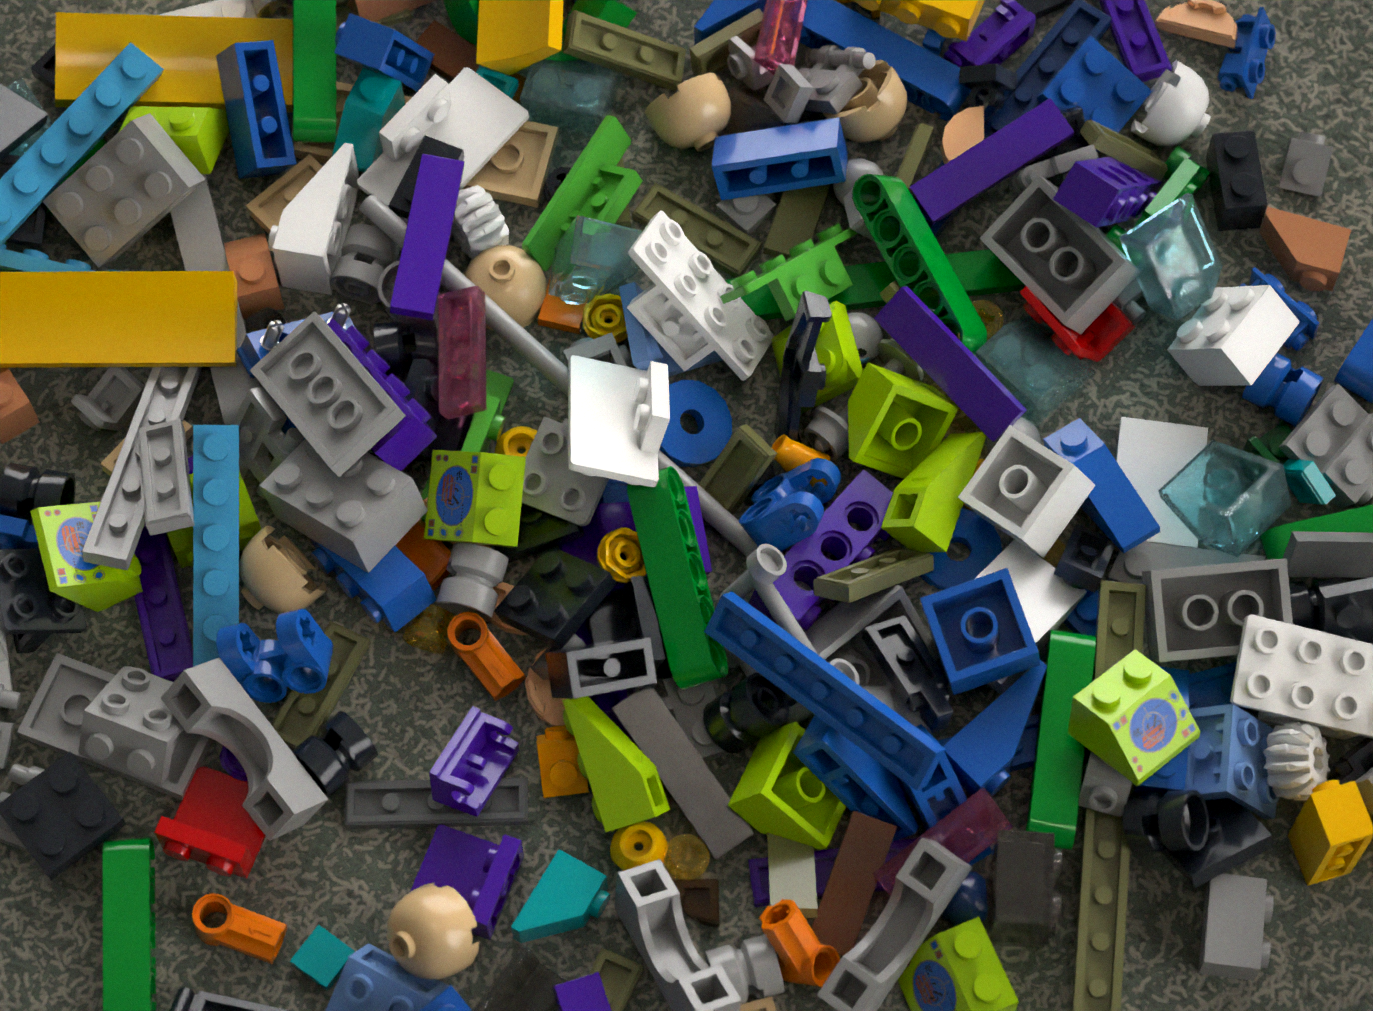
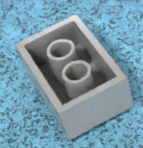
[42,113,206,268]
[980,175,1141,334]
[259,438,428,573]
[1141,559,1293,662]

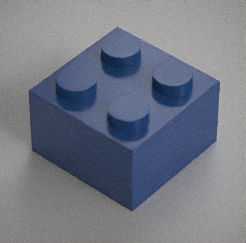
[920,568,1040,695]

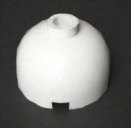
[1131,60,1211,147]

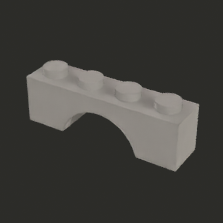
[161,658,328,841]
[817,838,973,1011]
[614,859,741,1011]

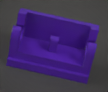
[943,0,1036,67]
[429,706,519,817]

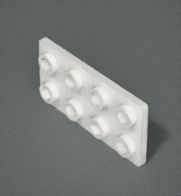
[357,67,529,224]
[627,211,774,381]
[568,355,670,487]
[1230,615,1373,740]

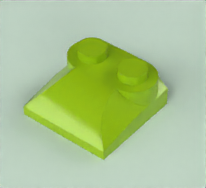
[771,301,863,414]

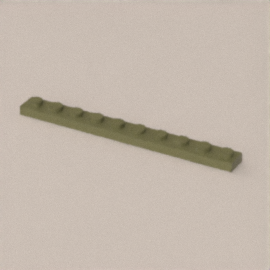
[1071,580,1146,1011]

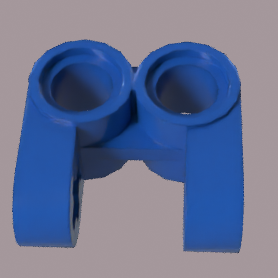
[739,458,841,552]
[216,609,334,703]

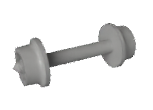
[804,338,924,461]

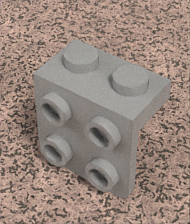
[522,417,609,527]
[78,666,184,786]

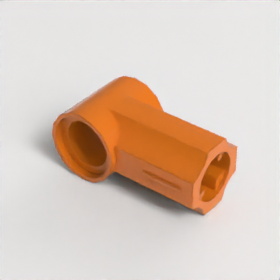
[447,612,526,702]
[192,893,287,964]
[759,899,840,987]

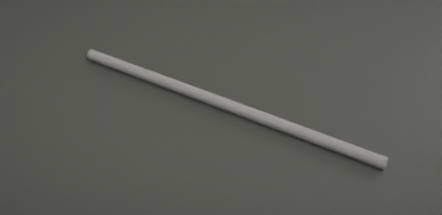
[359,194,811,591]

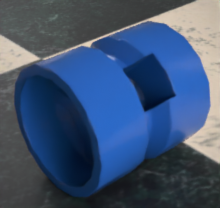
[1242,353,1324,427]

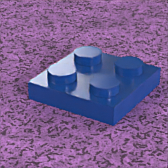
[1036,35,1152,153]

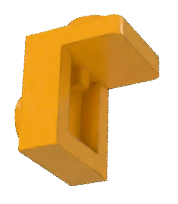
[536,725,589,798]

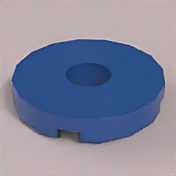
[659,379,732,467]
[921,509,1002,590]

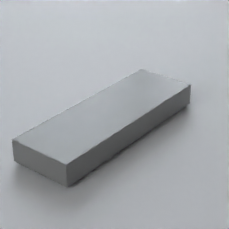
[137,418,195,536]

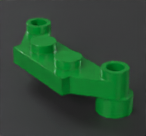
[1106,145,1211,268]

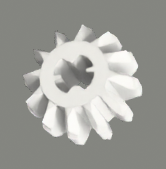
[451,185,509,259]
[1264,722,1330,801]

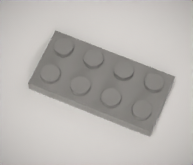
[250,311,406,477]
[17,653,214,800]

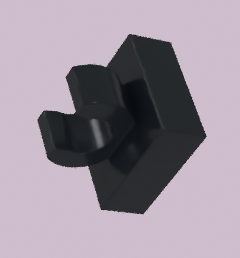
[959,63,1017,109]

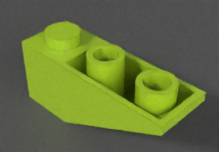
[881,432,986,552]
[562,696,670,832]

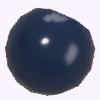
[941,871,988,927]

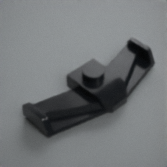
[774,291,832,443]

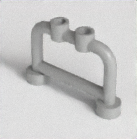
[715,544,859,724]

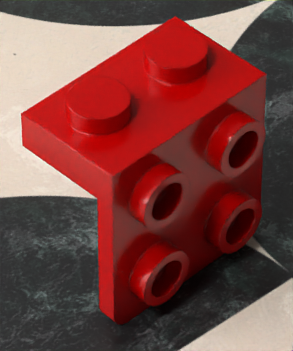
[1020,286,1136,362]
[154,766,266,879]

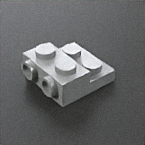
[1278,384,1373,508]

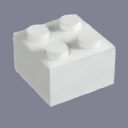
[1167,285,1300,386]
[958,425,1095,558]

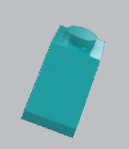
[332,68,405,173]
[511,849,611,943]

